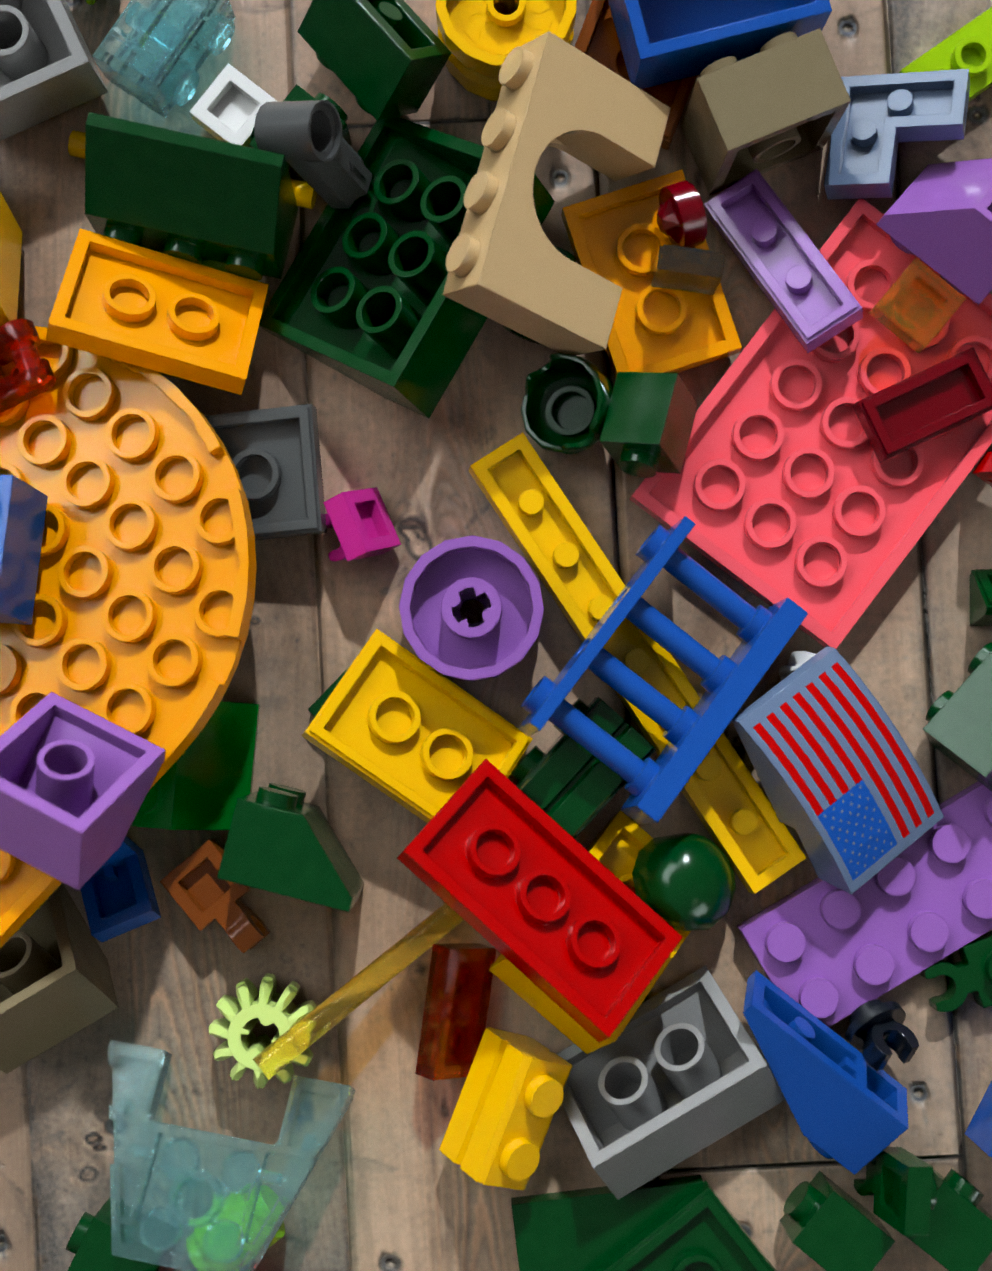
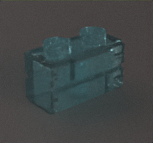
[92,0,235,117]

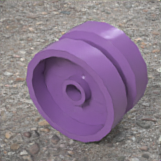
[399,535,544,682]

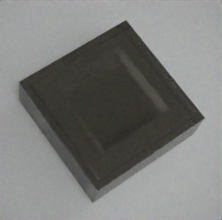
[650,244,725,295]

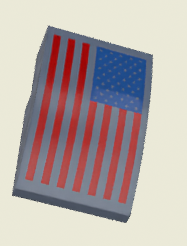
[732,646,944,894]

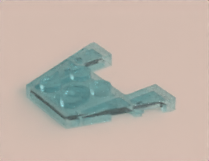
[108,1040,355,1271]

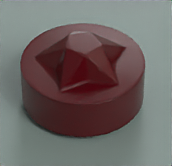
[657,180,708,251]

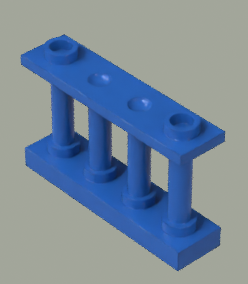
[518,516,808,825]

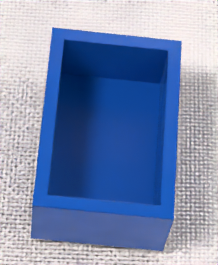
[608,0,832,89]

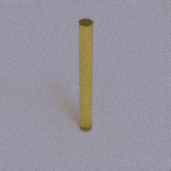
[253,903,464,1080]

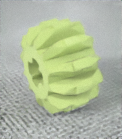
[209,973,321,1089]

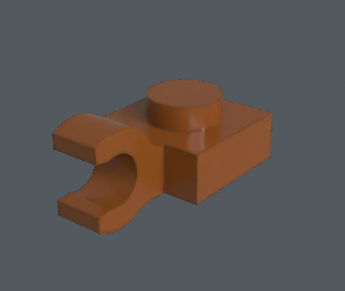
[160,838,271,954]

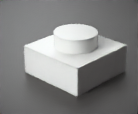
[189,63,278,147]

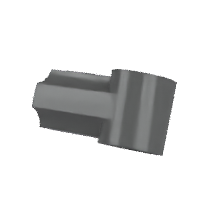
[254,100,373,209]

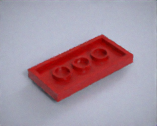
[397,759,683,1043]

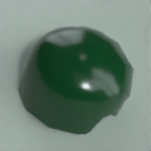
[521,353,613,455]
[632,833,736,931]

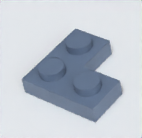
[824,69,970,200]

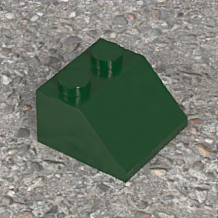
[217,783,364,912]

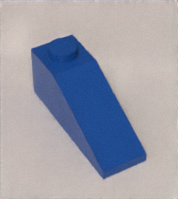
[743,970,908,1175]

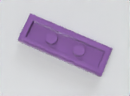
[703,169,863,353]

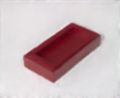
[853,347,992,463]

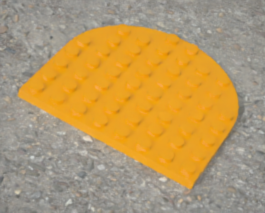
[0,326,257,949]

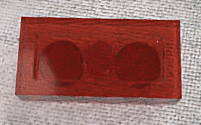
[415,943,497,1081]

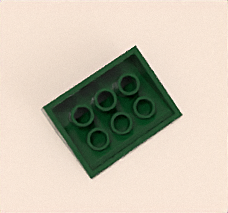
[259,117,555,418]

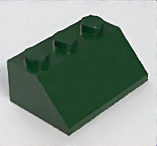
[85,112,299,281]

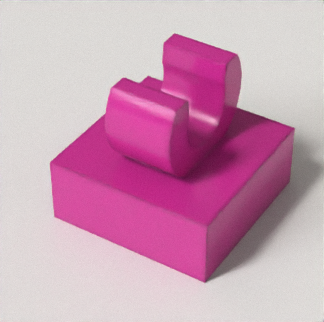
[323,487,401,561]

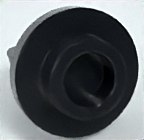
[845,999,919,1071]

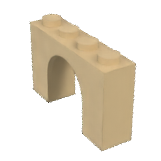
[442,31,671,356]

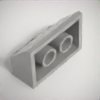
[557,965,786,1200]

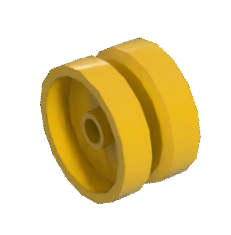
[436,0,577,101]

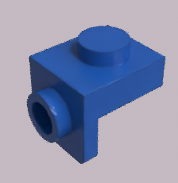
[80,836,161,942]

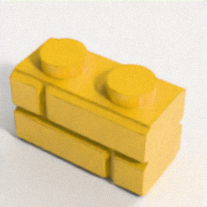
[439,1027,573,1191]

